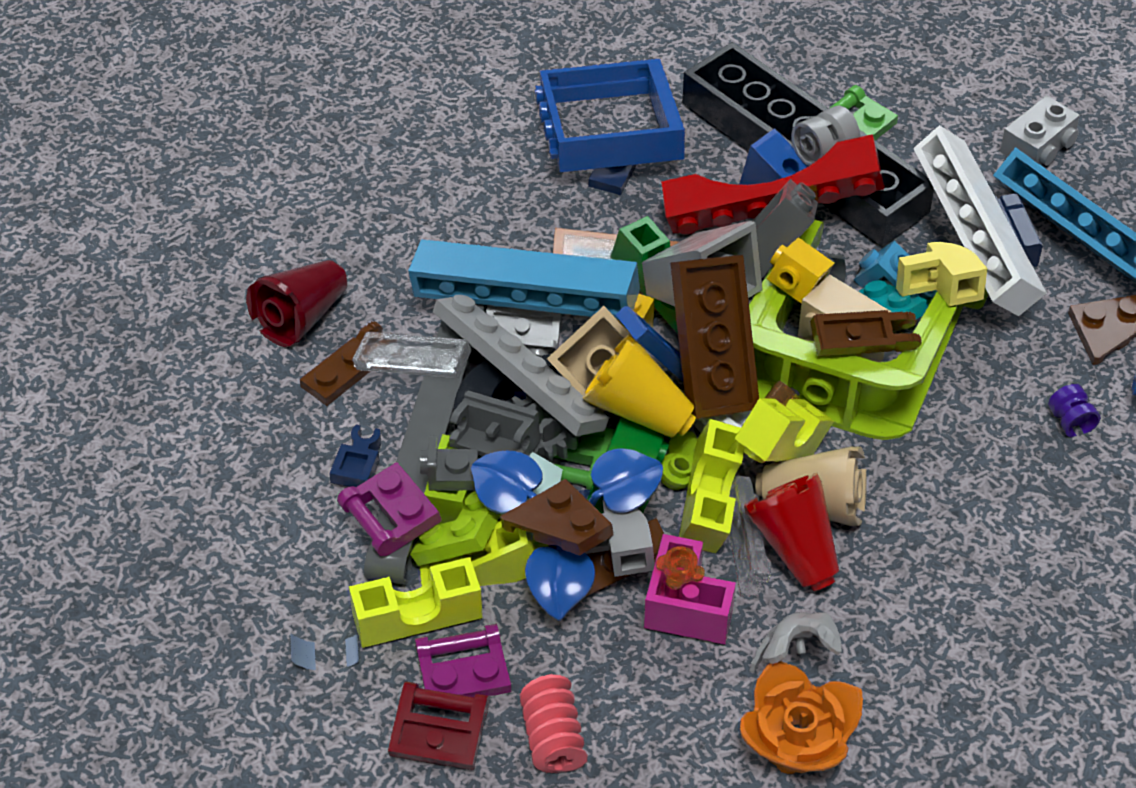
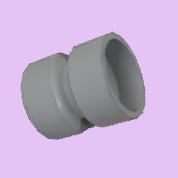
[791,105,860,166]

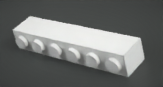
[913,125,1047,316]

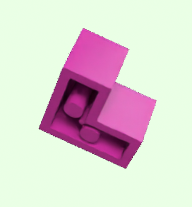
[644,534,736,644]

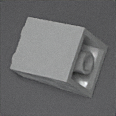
[642,221,762,306]

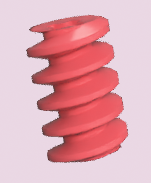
[520,674,587,773]

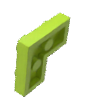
[410,491,501,566]

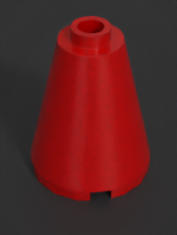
[744,472,840,591]

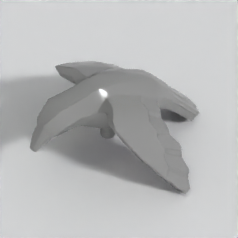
[749,612,842,672]

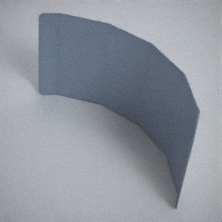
[290,633,359,670]

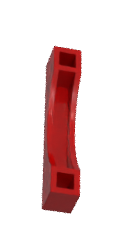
[661,134,884,234]

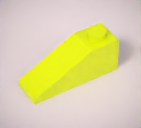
[420,521,549,586]

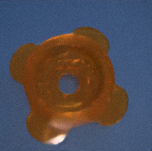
[656,546,705,589]

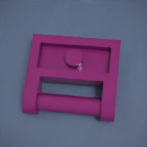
[337,462,442,556]
[415,623,511,708]

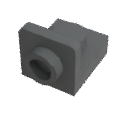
[420,436,478,491]

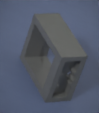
[752,179,818,279]

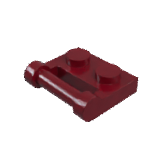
[388,681,489,771]

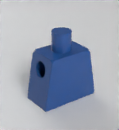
[739,128,818,205]

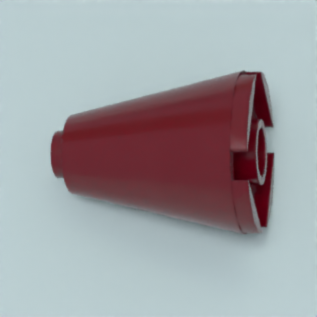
[246,260,347,347]

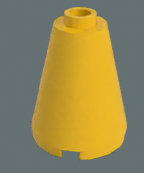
[583,334,696,438]

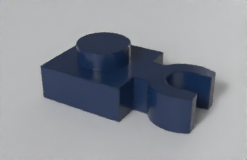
[329,424,381,487]

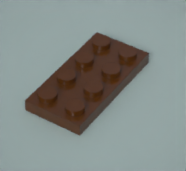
[670,255,759,419]

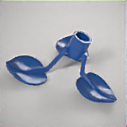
[471,448,663,621]

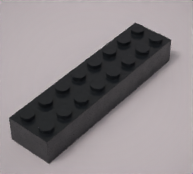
[682,42,934,247]

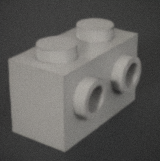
[1000,95,1080,166]

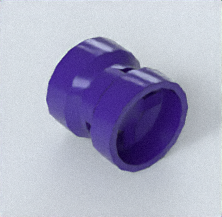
[1048,384,1101,437]

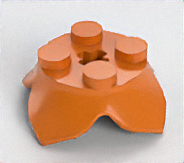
[740,661,863,774]

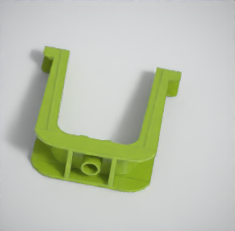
[749,219,988,440]

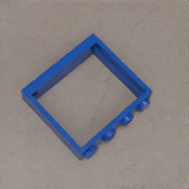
[535,59,685,172]

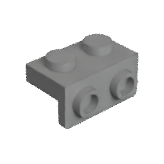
[486,305,562,356]

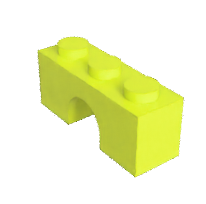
[734,398,834,463]
[679,419,745,553]
[349,557,482,648]

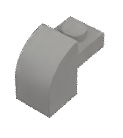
[585,500,655,577]

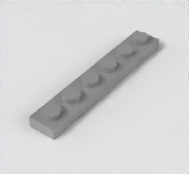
[433,295,609,436]

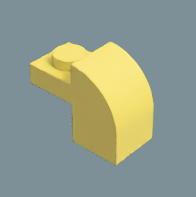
[896,242,987,306]

